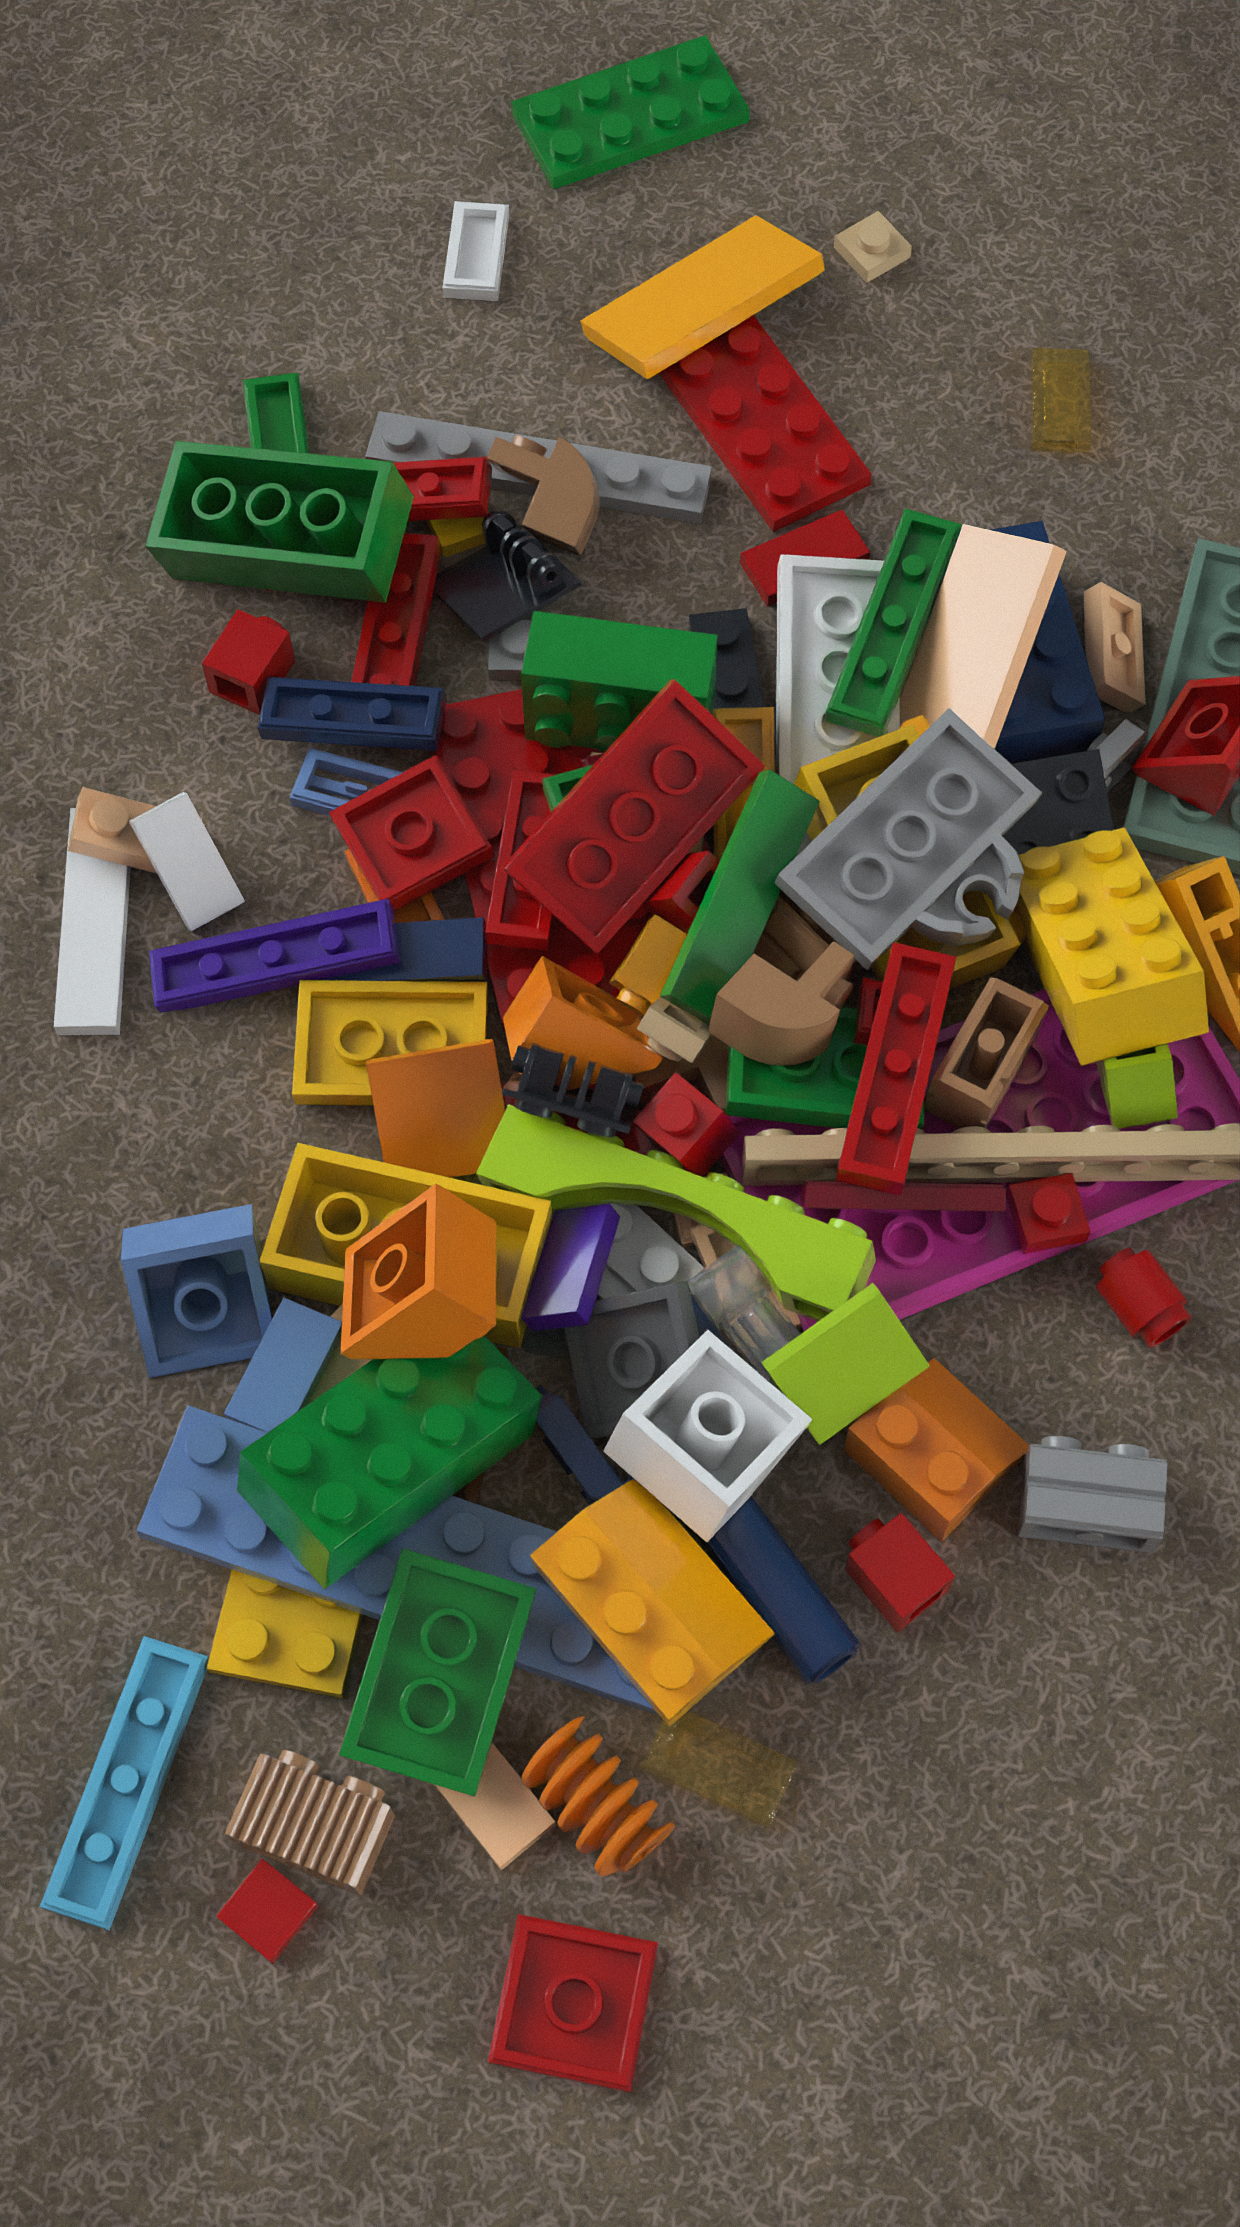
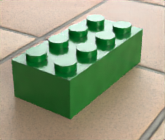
[145,441,414,603]
[237,1335,543,1589]

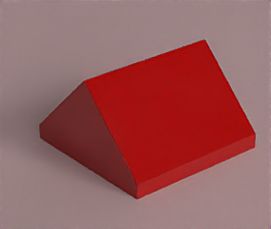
[1132,676,1240,816]

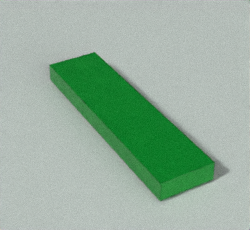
[826,508,962,737]
[660,770,820,1025]

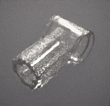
[688,1245,801,1383]

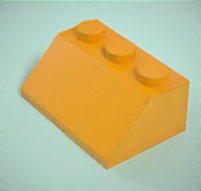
[530,1478,775,1727]

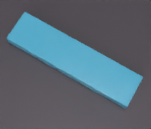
[40,1636,209,1931]

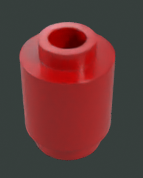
[1096,1247,1192,1348]

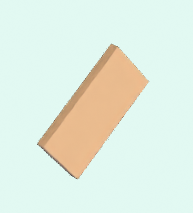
[900,524,1067,749]

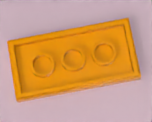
[580,215,825,379]

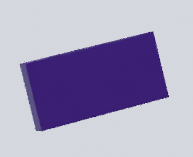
[521,1203,621,1331]

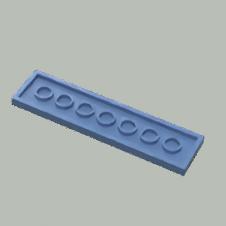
[137,1405,658,1715]

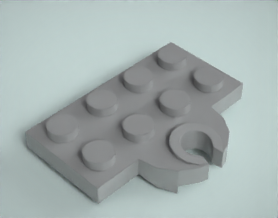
[774,708,1042,970]

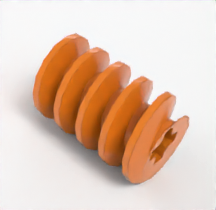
[521,1716,676,1877]

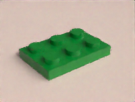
[725,1007,924,1129]
[339,1548,537,1797]

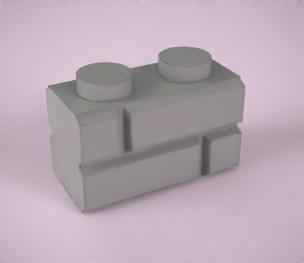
[1018,1436,1167,1553]

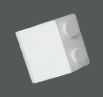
[603,1330,812,1542]

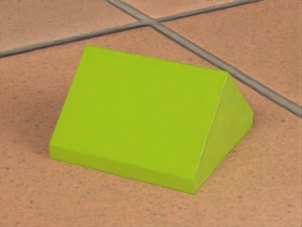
[761,1283,930,1445]

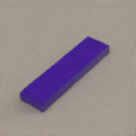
[149,899,401,1013]

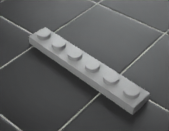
[365,411,712,524]

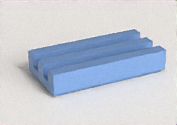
[289,748,403,816]

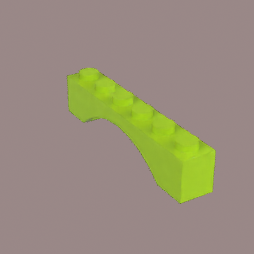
[476,1104,876,1321]

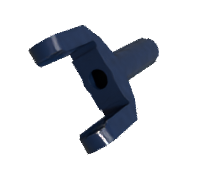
[535,1297,861,1685]

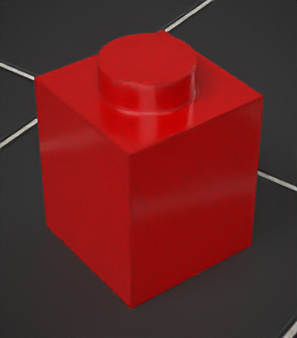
[202,609,295,715]
[642,851,720,934]
[632,1072,740,1177]
[844,1512,955,1633]

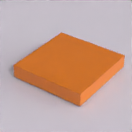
[366,1038,505,1178]

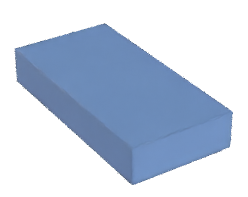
[224,1297,342,1432]

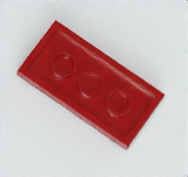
[659,315,872,532]
[501,679,766,954]

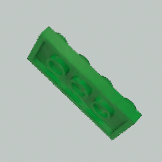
[511,35,750,190]

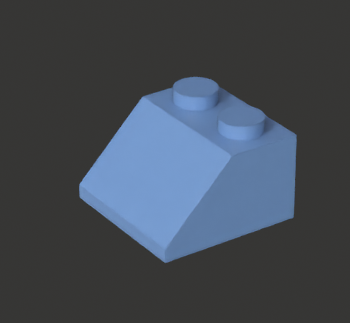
[121,1204,273,1378]

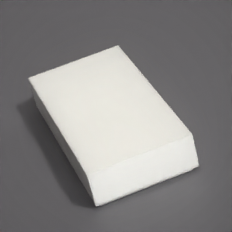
[442,201,509,301]
[129,792,245,931]

